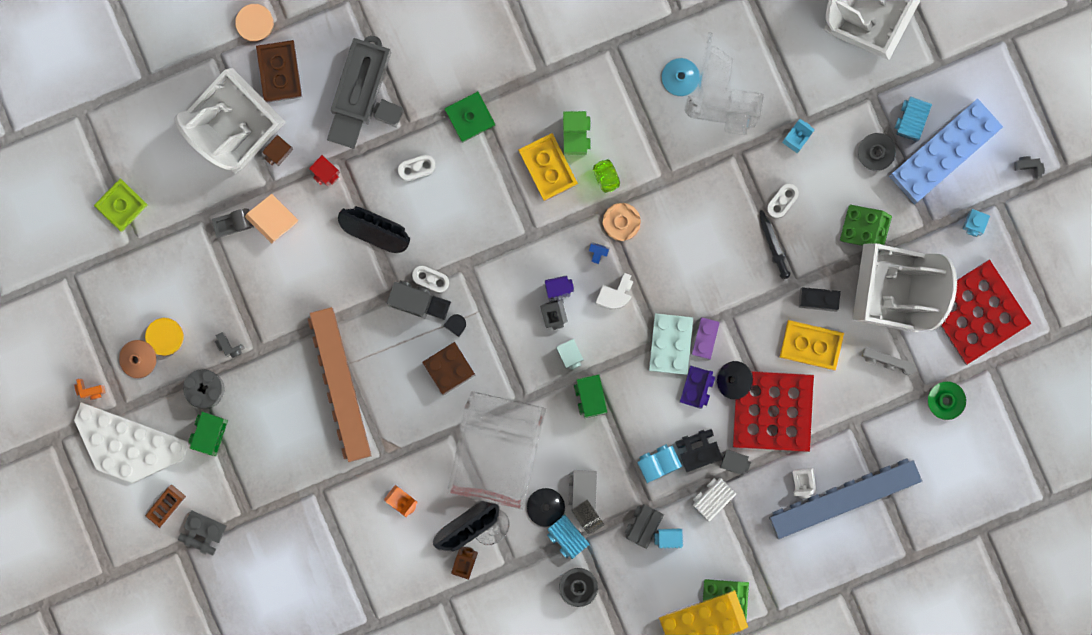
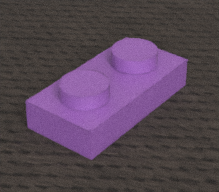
[692,317,720,359]

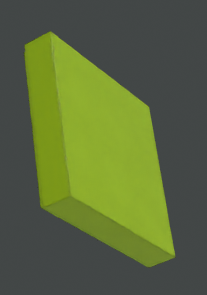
[93,178,148,232]

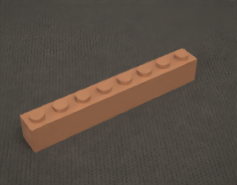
[308,307,372,462]

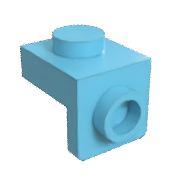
[782,119,814,154]

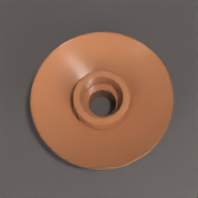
[119,340,156,378]

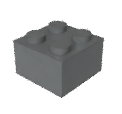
[387,280,432,319]

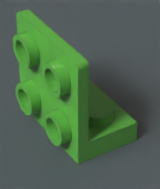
[840,205,892,246]
[703,579,749,621]

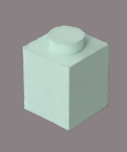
[556,339,584,370]

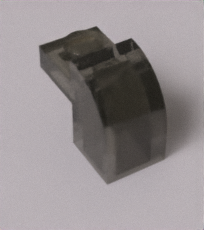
[571,499,604,536]

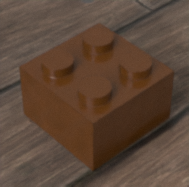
[422,342,476,396]

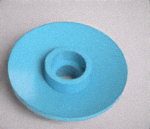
[662,58,700,96]

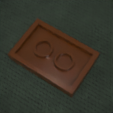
[256,40,302,102]

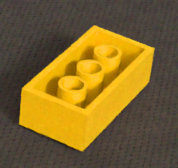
[659,590,748,635]

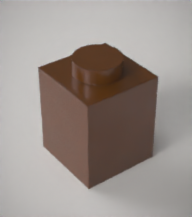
[262,135,293,166]

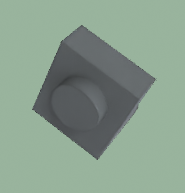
[1014,156,1045,180]
[215,332,245,358]

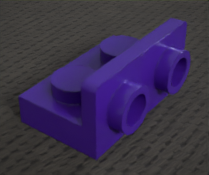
[679,365,715,409]

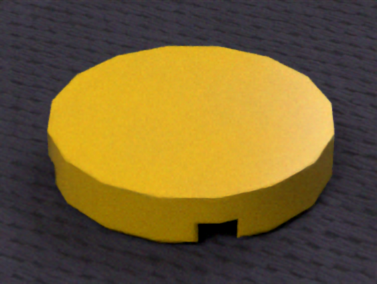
[145,318,184,356]

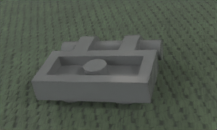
[178,510,227,556]

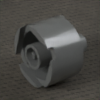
[183,369,225,409]
[559,568,598,607]

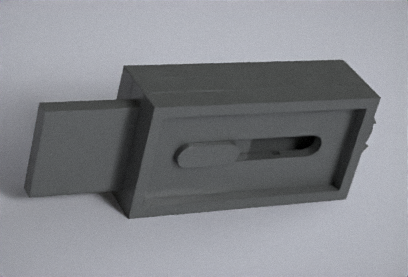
[327,36,391,149]

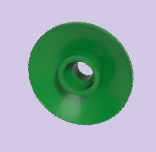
[928,381,966,420]

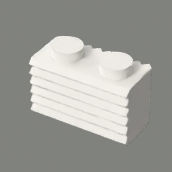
[693,478,736,522]

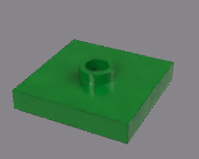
[444,91,496,143]

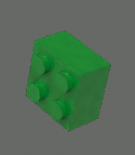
[573,375,608,418]
[188,412,228,456]

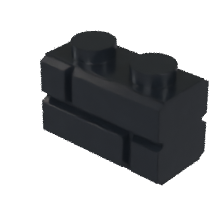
[799,287,840,312]

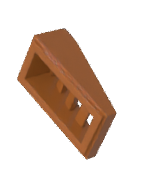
[145,485,186,528]

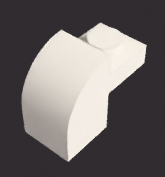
[596,273,633,310]

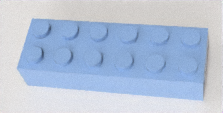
[889,99,1003,205]

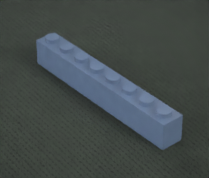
[769,458,923,539]

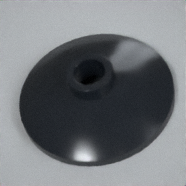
[717,361,753,399]
[527,488,565,527]

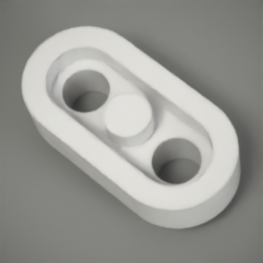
[398,155,436,181]
[767,184,799,219]
[412,266,449,293]

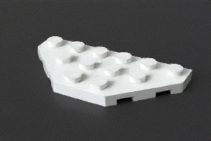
[74,402,189,483]

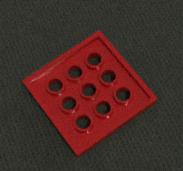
[940,259,1032,365]
[733,371,814,452]

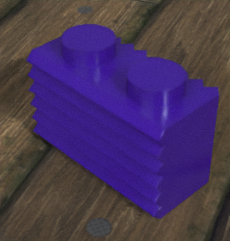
[545,275,574,301]

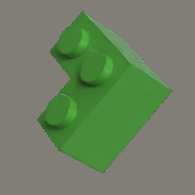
[563,111,591,155]

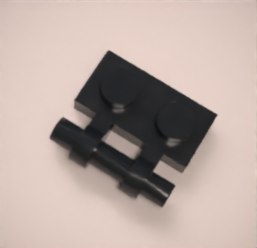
[675,429,723,473]

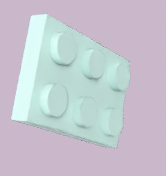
[649,313,693,375]

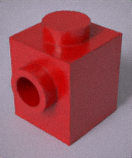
[309,155,340,186]

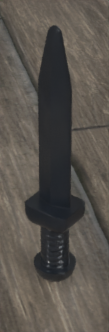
[760,210,791,279]

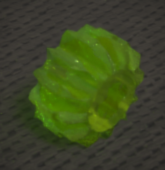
[593,159,620,193]

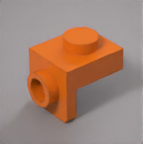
[74,379,106,400]
[384,485,418,517]

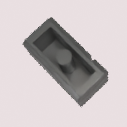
[624,504,664,549]

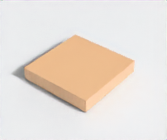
[245,194,298,243]

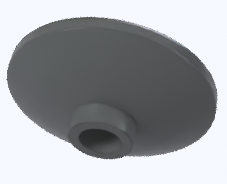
[858,133,896,171]

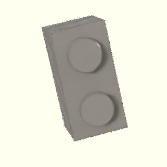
[569,470,597,510]

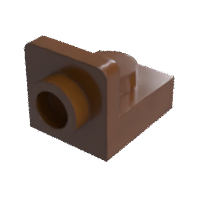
[451,547,478,580]

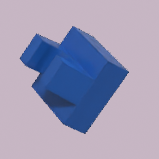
[589,242,610,264]

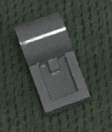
[212,208,254,238]

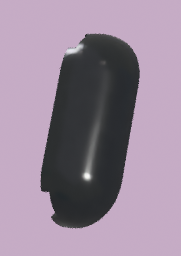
[338,206,410,253]
[433,498,500,552]

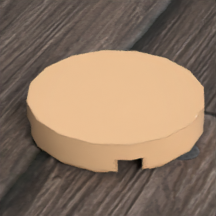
[236,4,274,42]
[603,203,641,241]

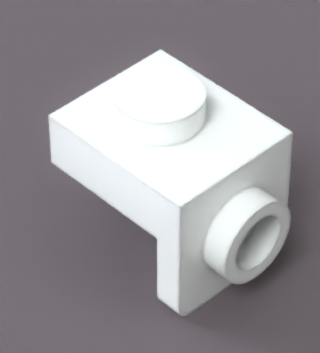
[793,468,816,498]

